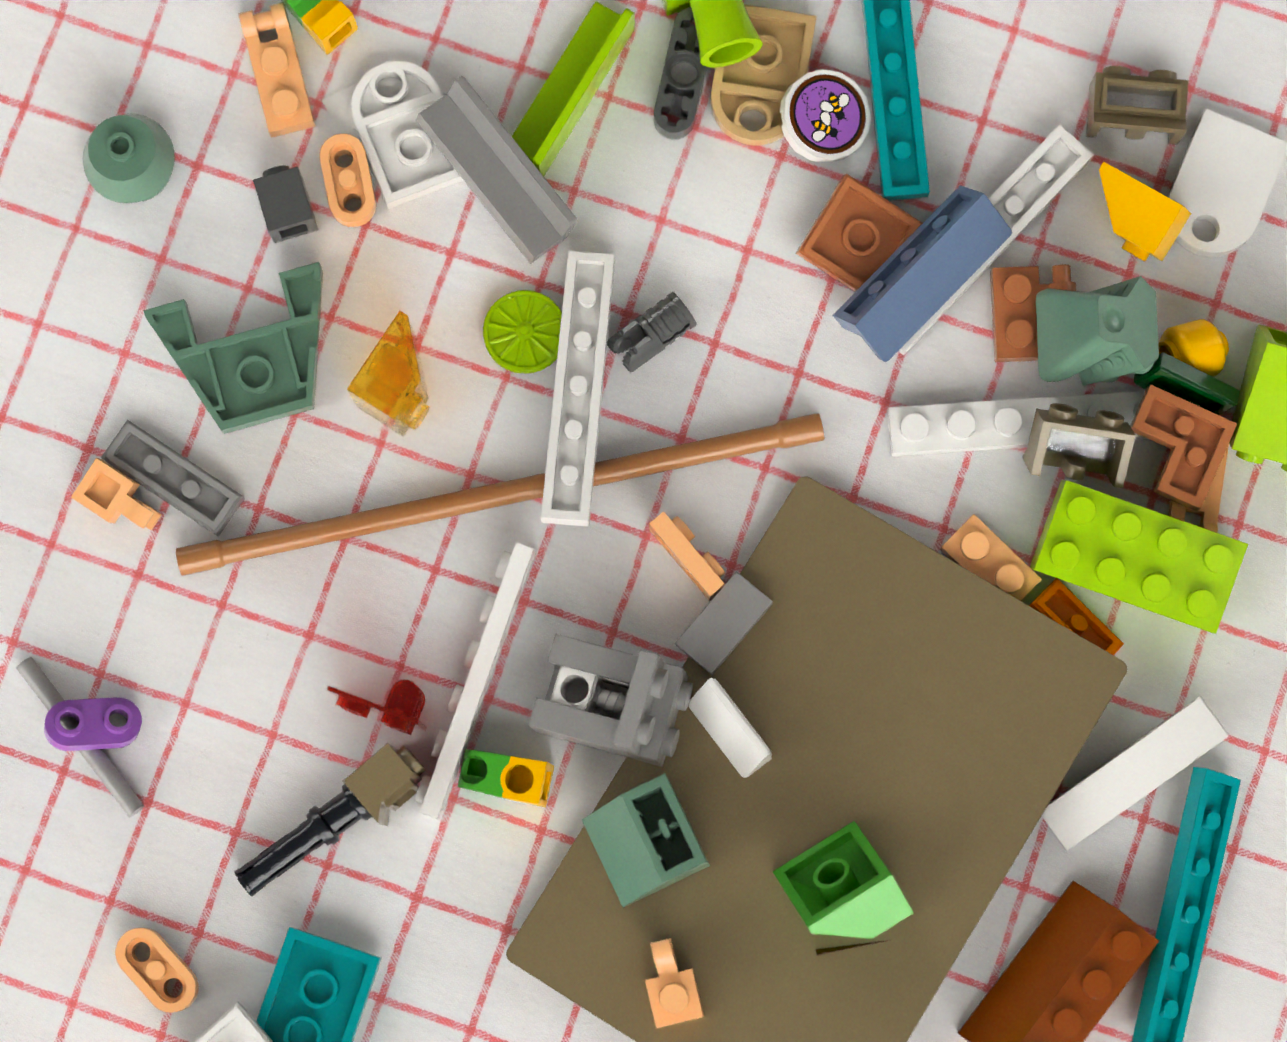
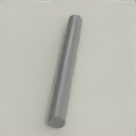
[16,657,144,818]

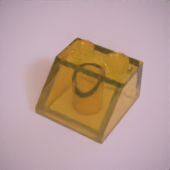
[347,311,430,436]

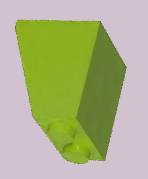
[1229,324,1287,471]

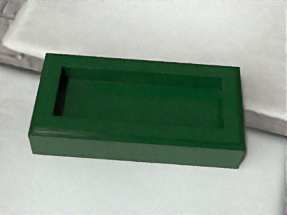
[1133,352,1240,415]

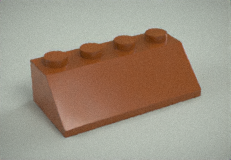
[957,881,1159,1042]

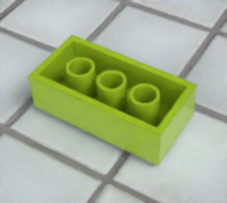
[1030,480,1248,634]

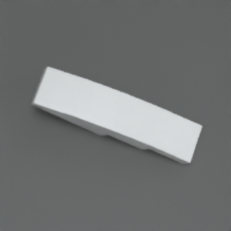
[1042,696,1229,851]

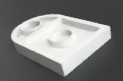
[351,61,463,209]
[1167,108,1287,257]

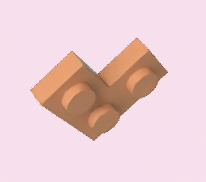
[1130,385,1237,511]

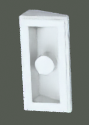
[689,677,772,778]

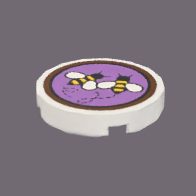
[779,69,871,162]

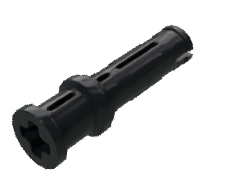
[234,784,372,896]

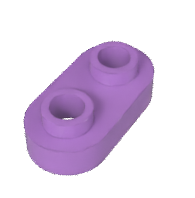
[44,697,142,751]

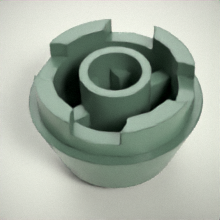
[83,114,175,203]

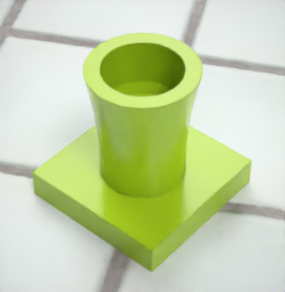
[662,0,763,67]

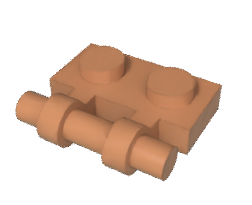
[990,264,1076,362]

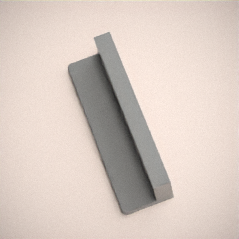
[416,76,577,264]

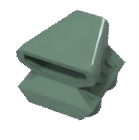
[1036,276,1159,386]

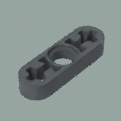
[654,7,707,139]

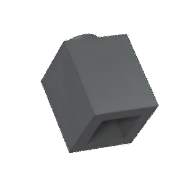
[253,165,318,243]

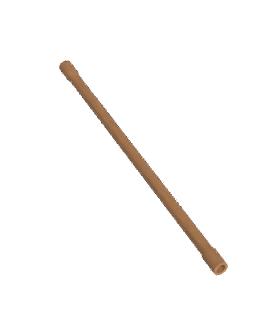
[176,413,825,576]

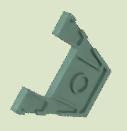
[143,262,323,434]

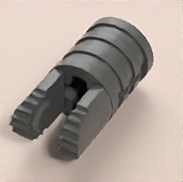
[607,291,697,373]

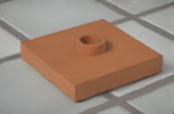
[795,174,923,292]

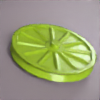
[483,290,562,374]

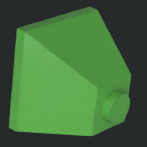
[773,821,914,939]

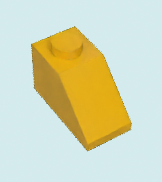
[1099,162,1192,262]

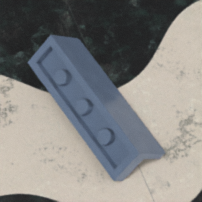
[832,185,1012,362]

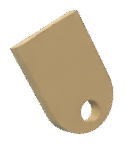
[711,4,817,145]

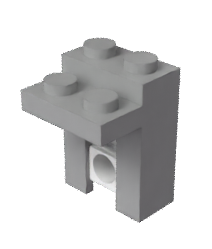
[528,634,693,767]

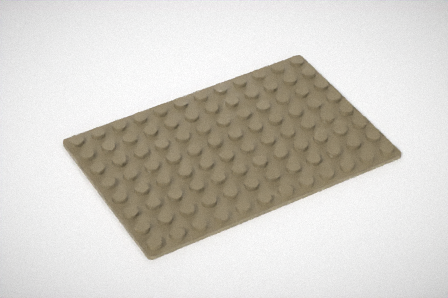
[506,476,1127,1042]

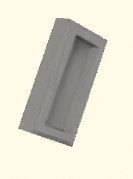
[675,571,773,675]

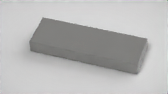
[101,420,245,537]

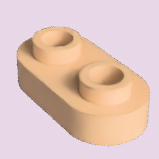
[320,134,376,227]
[115,928,199,1013]

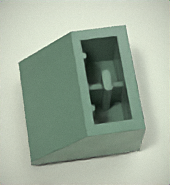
[582,773,710,908]

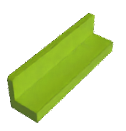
[512,1,635,176]

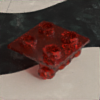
[327,680,427,735]

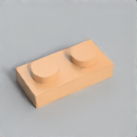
[649,511,725,601]
[940,514,1042,601]

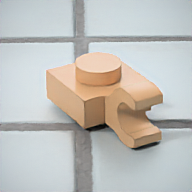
[71,458,162,530]
[645,938,704,1028]

